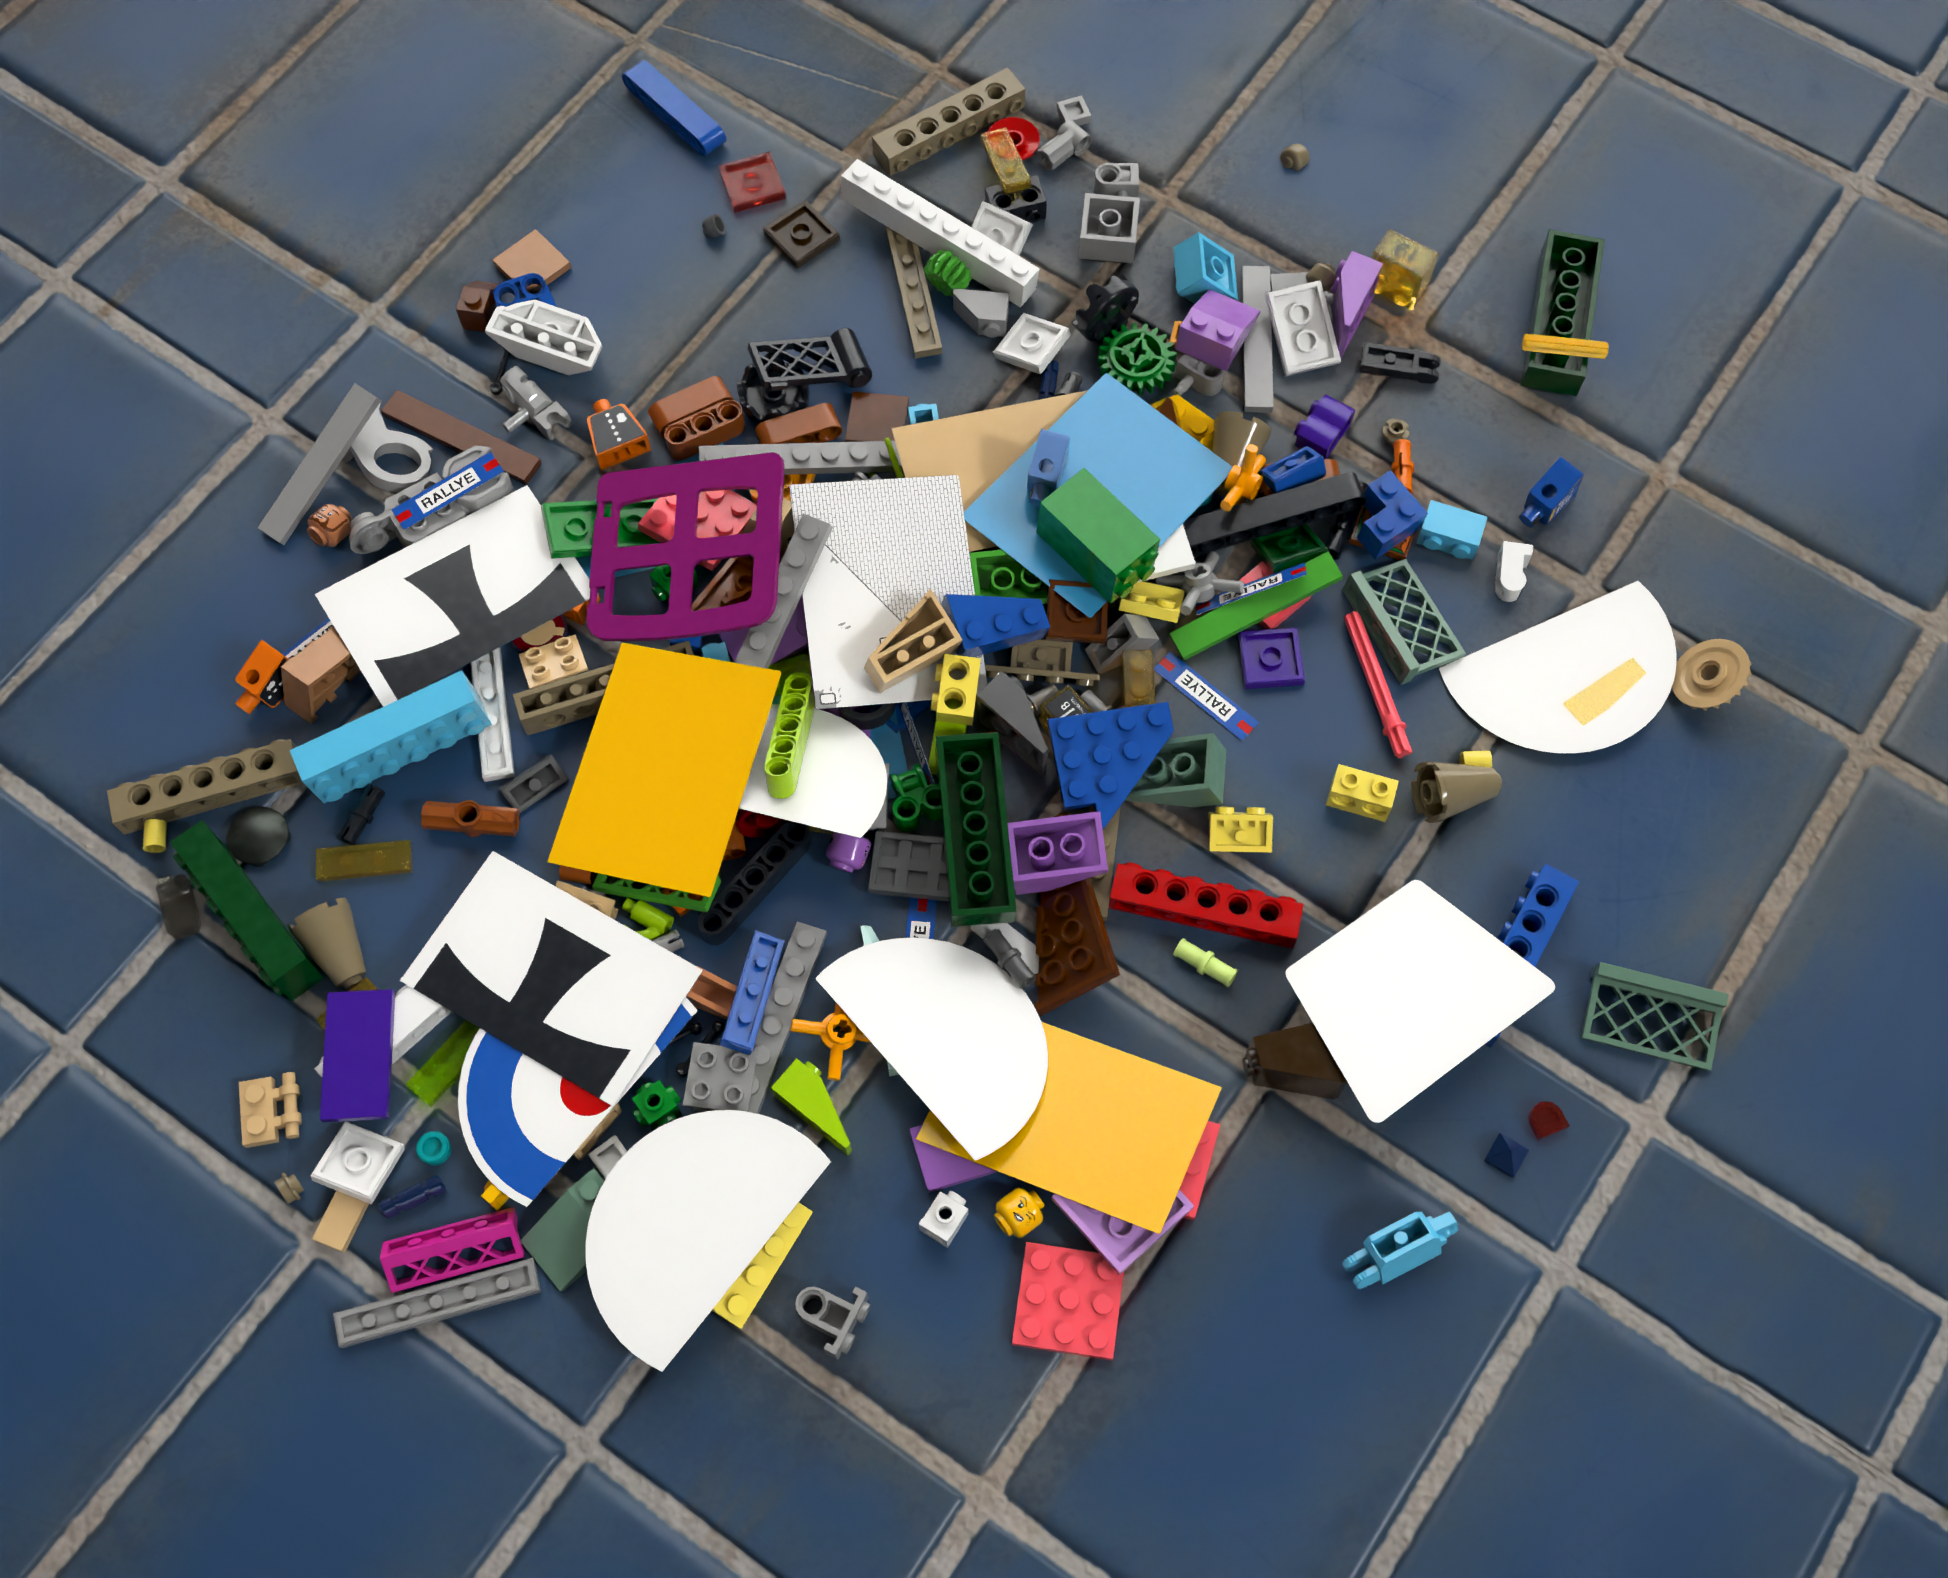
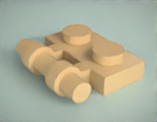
[239,1072,302,1148]

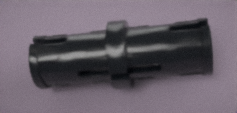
[336,784,386,846]

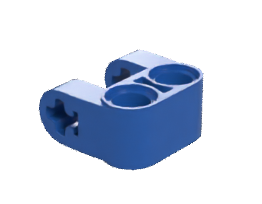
[494,273,556,307]

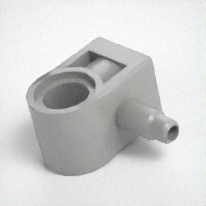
[1094,163,1139,198]
[1174,354,1225,396]

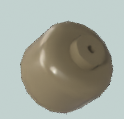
[1280,143,1310,171]
[1306,263,1337,291]

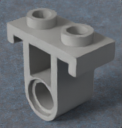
[795,1286,871,1360]

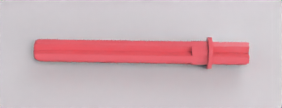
[1344,611,1412,758]

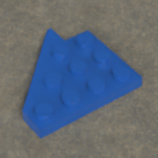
[1047,702,1174,830]

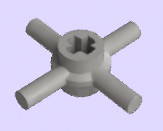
[1156,551,1244,615]

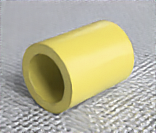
[1459,751,1492,767]
[143,819,167,853]

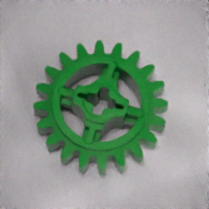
[1098,323,1176,396]

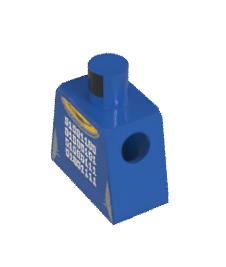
[1519,456,1584,528]

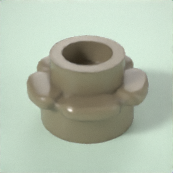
[1381,418,1410,446]
[274,1172,304,1204]

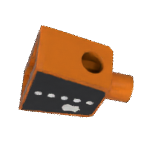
[587,399,651,471]
[235,640,288,715]

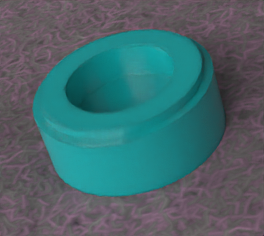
[416,1131,452,1166]

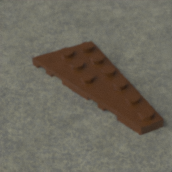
[1034,811,1120,1016]

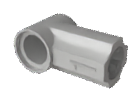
[1037,120,1092,170]

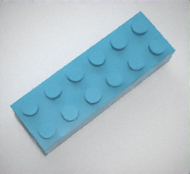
[290,670,492,803]

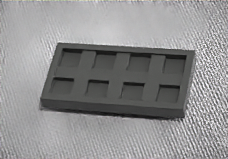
[868,831,949,902]

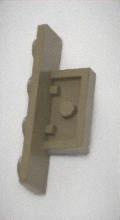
[985,640,1100,686]

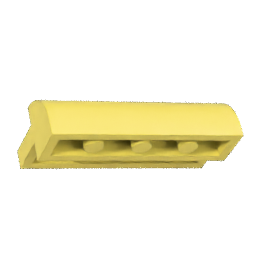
[712,1202,813,1329]

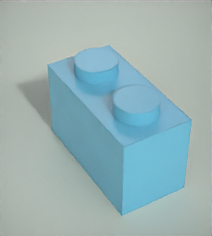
[1417,500,1488,560]

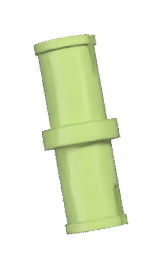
[1173,938,1238,987]

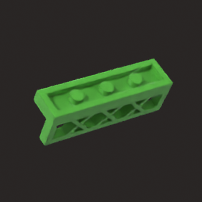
[592,873,721,912]

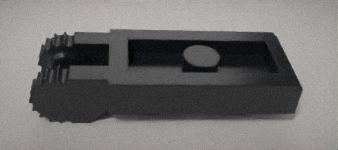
[1359,342,1441,384]

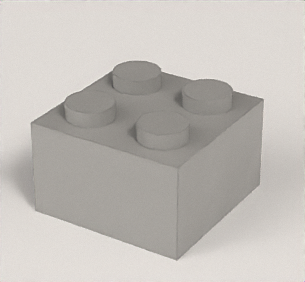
[1079,193,1140,263]

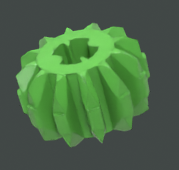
[923,250,972,297]

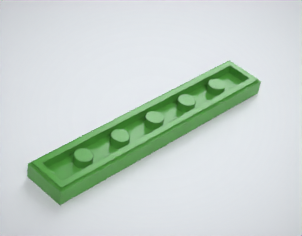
[1169,551,1343,661]

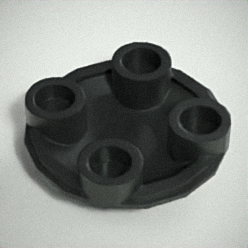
[227,807,291,867]

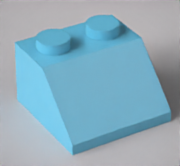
[1173,232,1238,304]

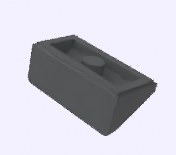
[498,754,569,813]

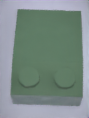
[1125,733,1226,807]
[521,1168,604,1293]

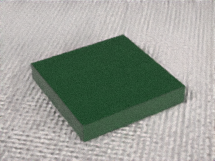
[1251,524,1328,574]

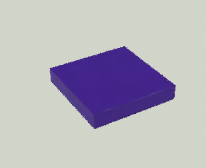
[1237,627,1305,689]

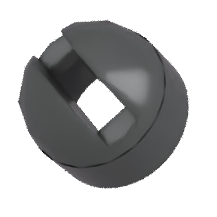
[702,214,726,238]

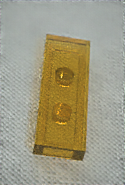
[981,127,1032,194]
[1563,658,1646,726]
[316,840,412,882]

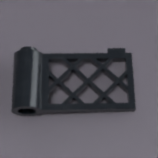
[748,328,872,391]

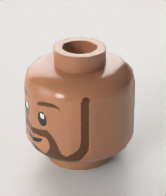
[307,504,352,547]

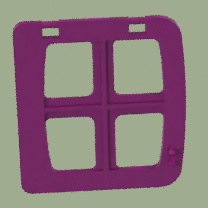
[587,452,785,641]

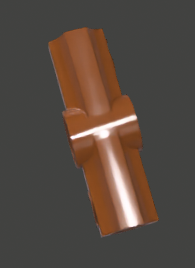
[421,800,520,837]

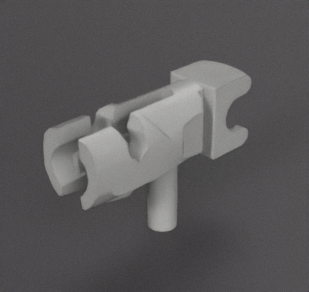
[500,366,571,441]

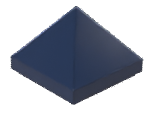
[1484,1133,1529,1178]

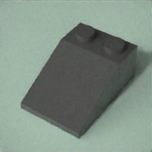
[976,671,1048,778]

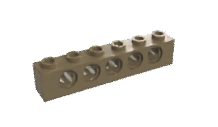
[872,67,1025,176]
[513,641,694,736]
[107,739,304,835]

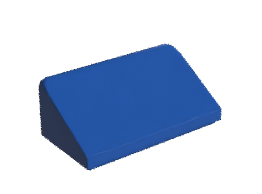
[1259,446,1326,494]

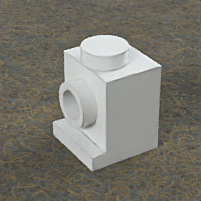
[919,1191,969,1248]

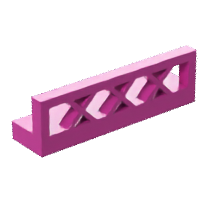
[380,1207,524,1293]

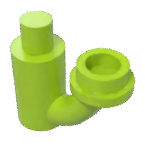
[622,898,674,941]

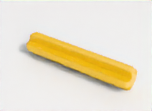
[1521,334,1609,359]

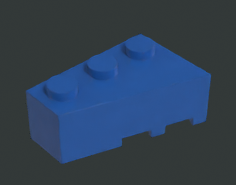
[941,594,1050,657]

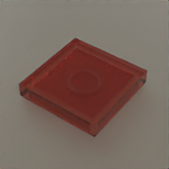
[718,151,786,213]

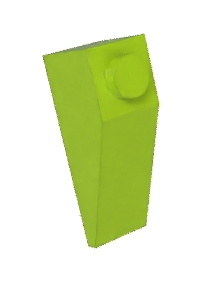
[771,1058,852,1156]

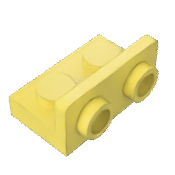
[1119,581,1185,623]
[1208,806,1273,853]

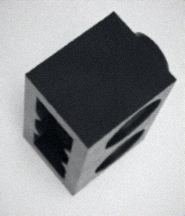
[985,175,1047,223]

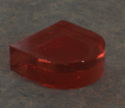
[1528,1101,1570,1141]

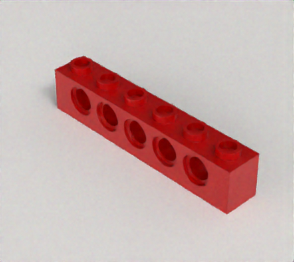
[1109,862,1304,949]

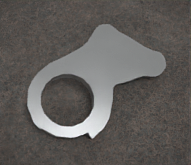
[342,403,433,493]

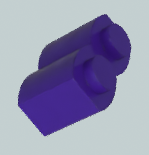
[1294,394,1355,459]

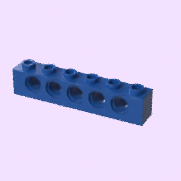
[1485,863,1580,1048]

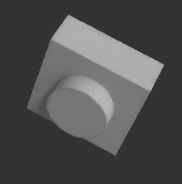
[1057,95,1091,126]

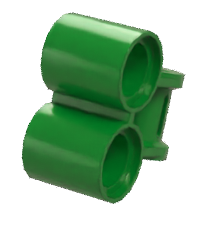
[889,763,941,832]

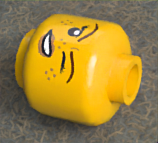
[993,1187,1044,1238]

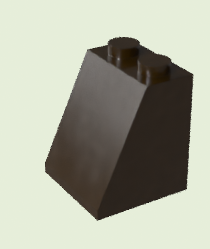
[1242,1022,1348,1099]

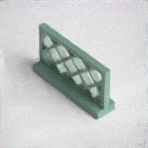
[1342,559,1466,685]
[1580,962,1729,1071]

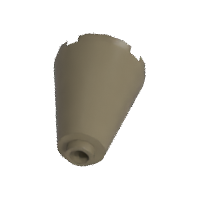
[1212,411,1271,496]
[1411,761,1502,823]
[288,898,367,990]

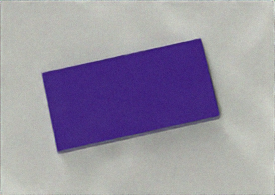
[320,989,395,1122]

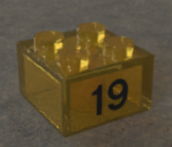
[1371,229,1439,311]

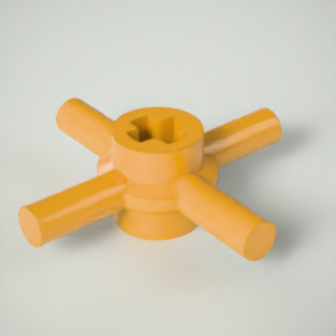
[1220,444,1266,511]
[790,1003,871,1081]

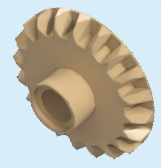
[1672,639,1752,711]

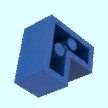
[1357,470,1428,560]

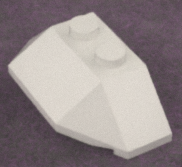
[485,300,602,375]

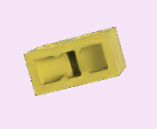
[931,654,981,726]
[1326,764,1399,822]

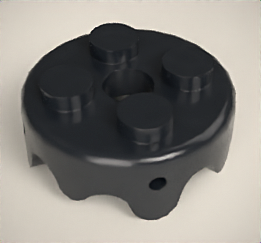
[1071,273,1139,342]
[737,353,810,424]

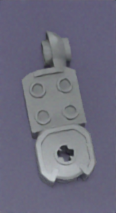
[349,446,514,554]

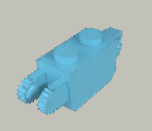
[1342,1212,1458,1289]

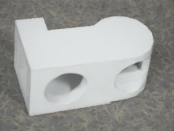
[1495,541,1533,602]

